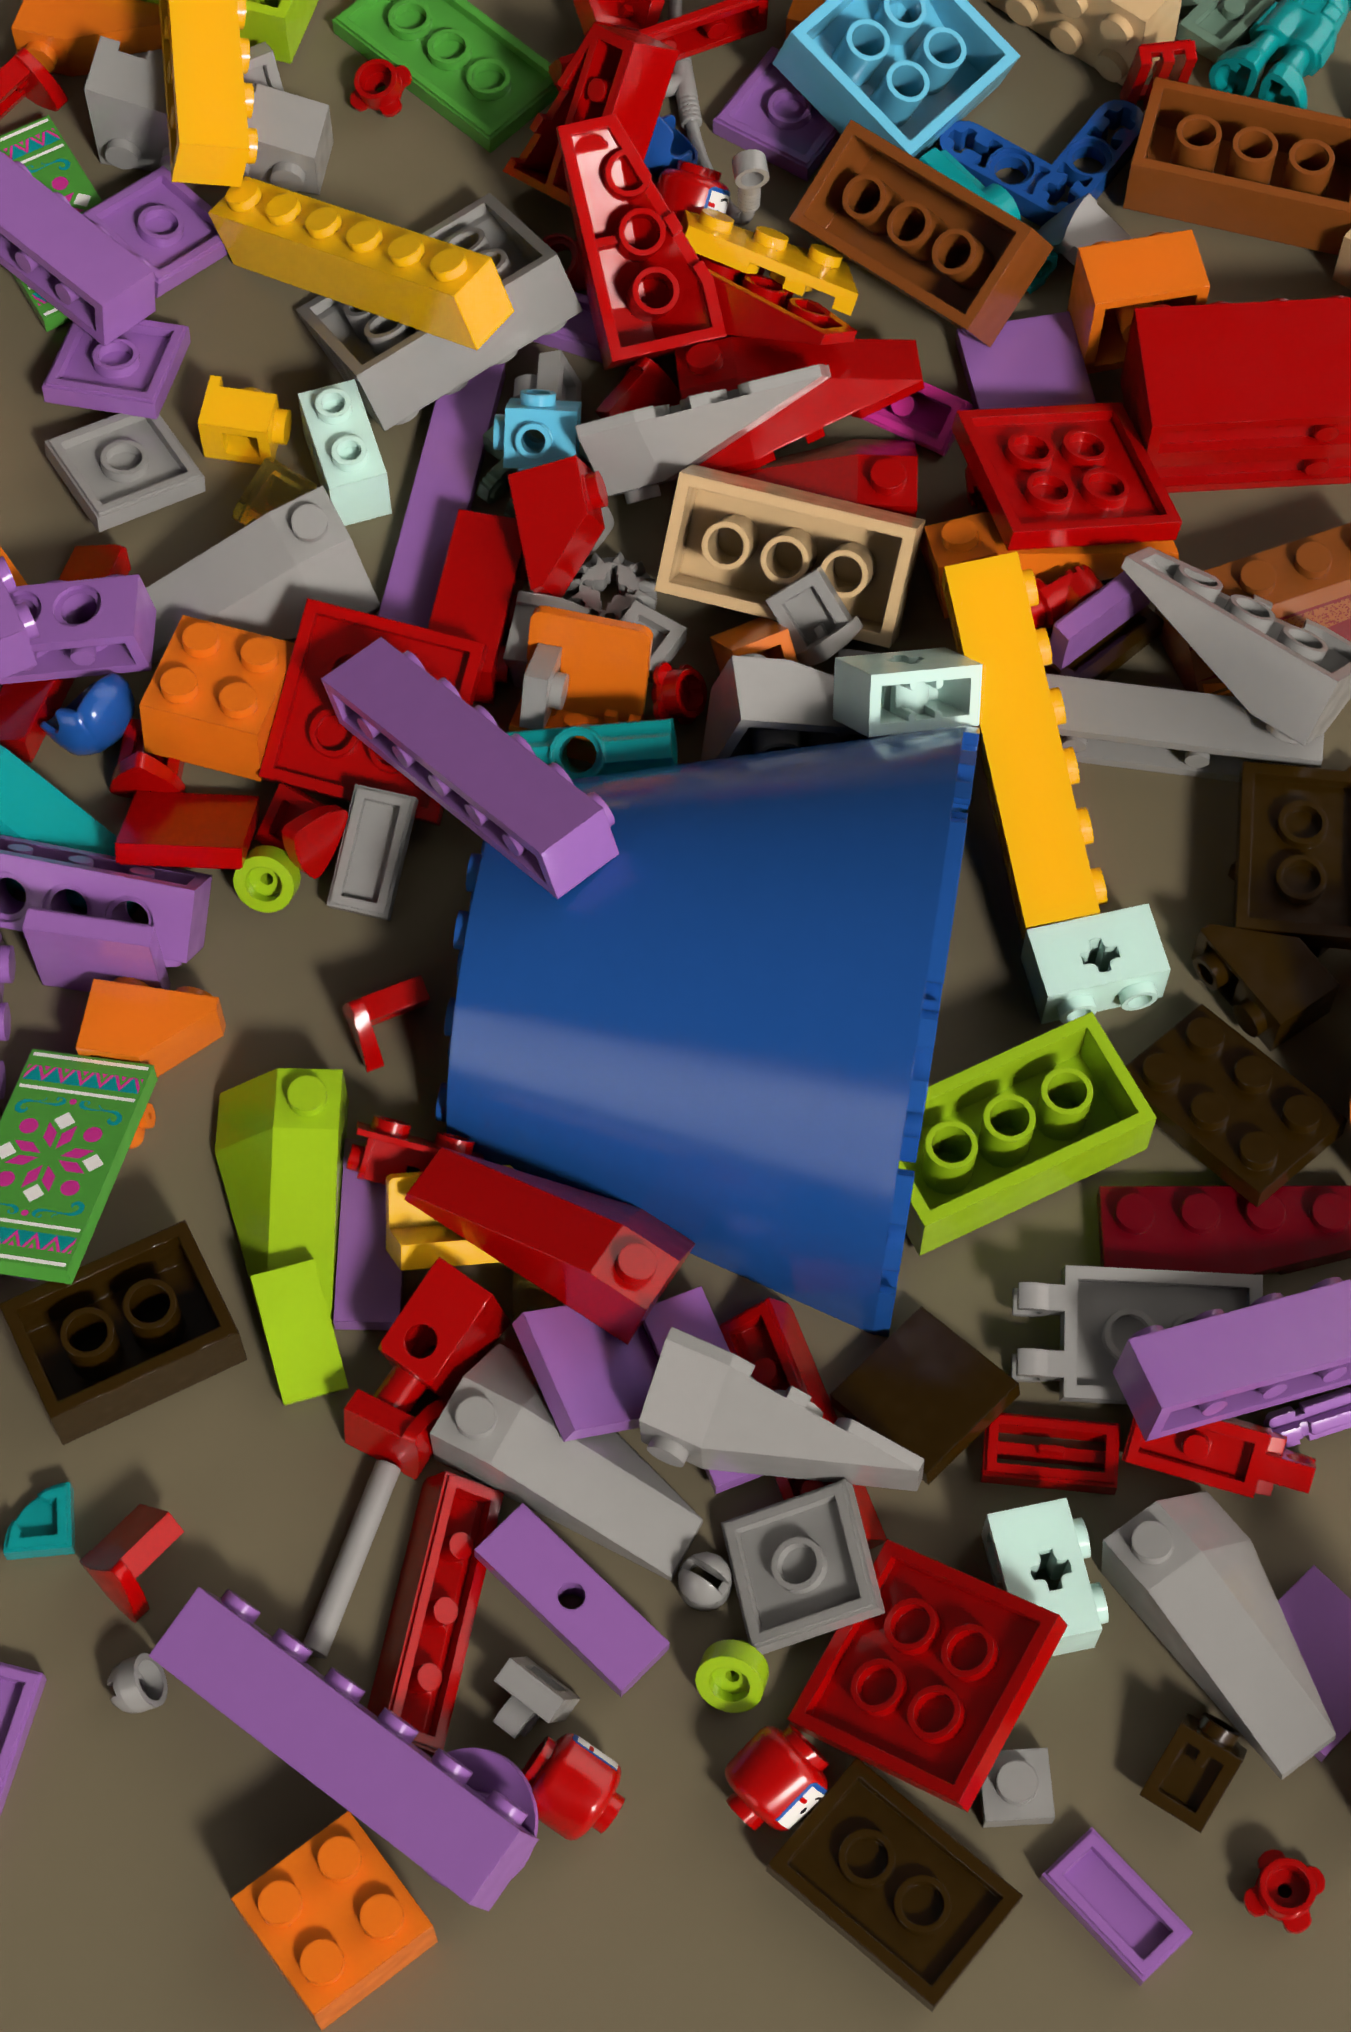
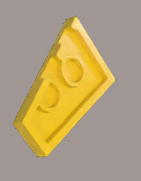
[681,208,859,316]

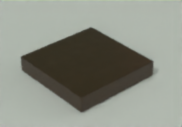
[830,1306,1020,1485]

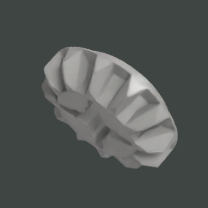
[562,552,657,620]

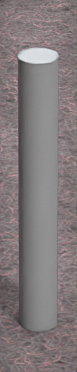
[303,1460,401,1659]

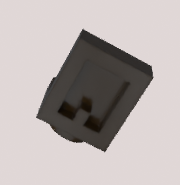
[1139,1712,1247,1833]

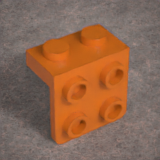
[509,605,653,765]

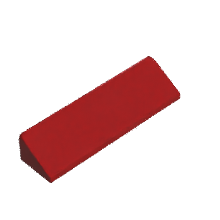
[549,0,768,92]
[0,544,131,763]
[719,1297,887,1549]
[367,1471,504,1755]

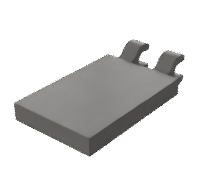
[1011,1265,1263,1404]

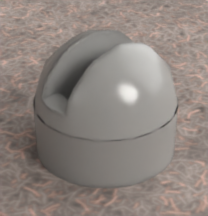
[678,1551,732,1611]
[107,1653,168,1714]

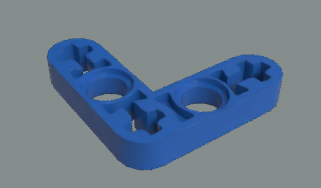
[938,100,1144,227]

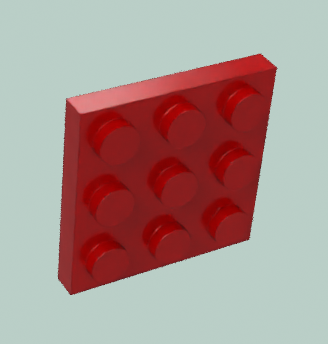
[951,402,1182,551]
[258,598,488,826]
[787,1539,1068,1812]

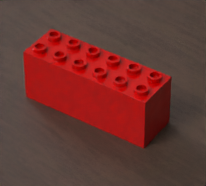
[1120,295,1351,493]

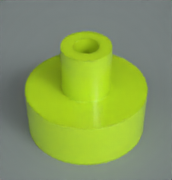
[233,845,301,913]
[695,1639,769,1713]

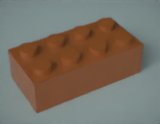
[1123,77,1351,256]
[789,120,1054,347]

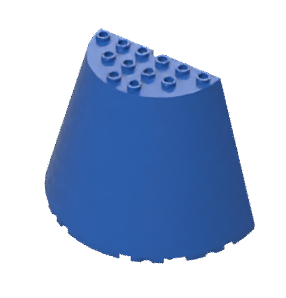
[435,725,980,1337]

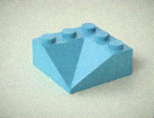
[772,0,1020,159]

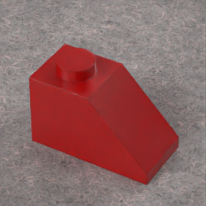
[508,455,608,598]

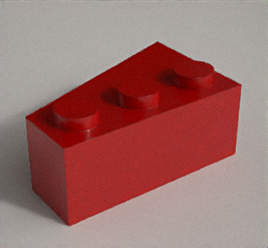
[503,23,679,207]

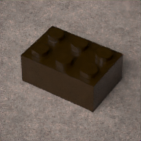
[0,1220,247,1445]

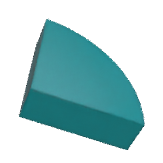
[3,1482,75,1560]

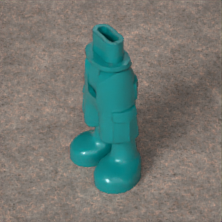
[1209,0,1351,109]

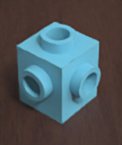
[493,389,582,472]

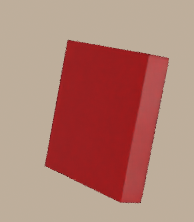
[115,791,260,870]

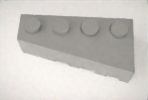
[84,36,334,195]

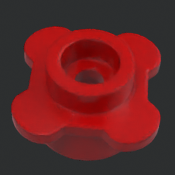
[350,59,412,117]
[651,662,707,725]
[1243,1849,1325,1934]

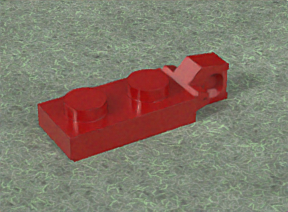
[1122,1416,1316,1499]

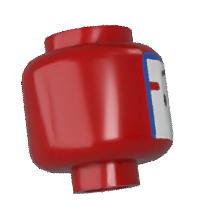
[656,160,730,223]
[725,1724,829,1832]
[522,1733,625,1841]

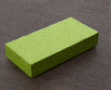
[250,1259,349,1406]

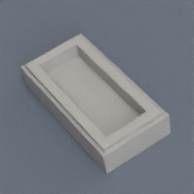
[327,784,419,921]

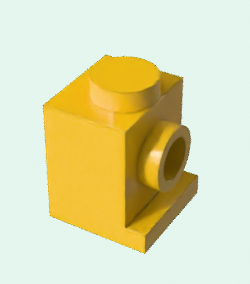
[197,375,292,467]

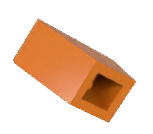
[75,977,226,1077]

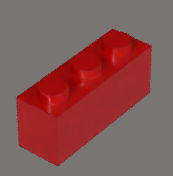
[428,509,529,705]

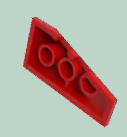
[696,253,857,345]
[675,336,925,474]
[735,439,918,517]
[404,1147,696,1345]

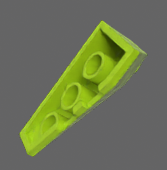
[215,1068,349,1341]

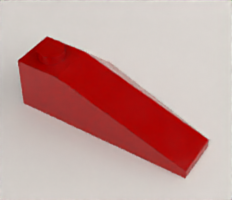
[556,114,727,370]

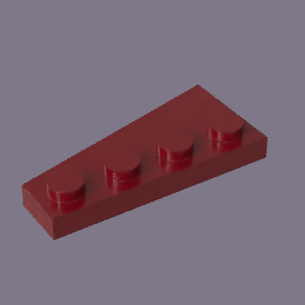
[1097,1186,1351,1275]

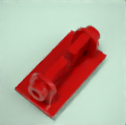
[346,1115,485,1185]

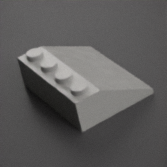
[296,193,583,431]

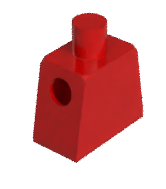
[372,1257,511,1414]

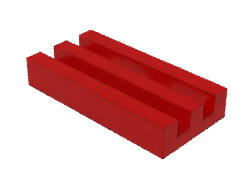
[1120,39,1198,110]
[980,1413,1120,1495]

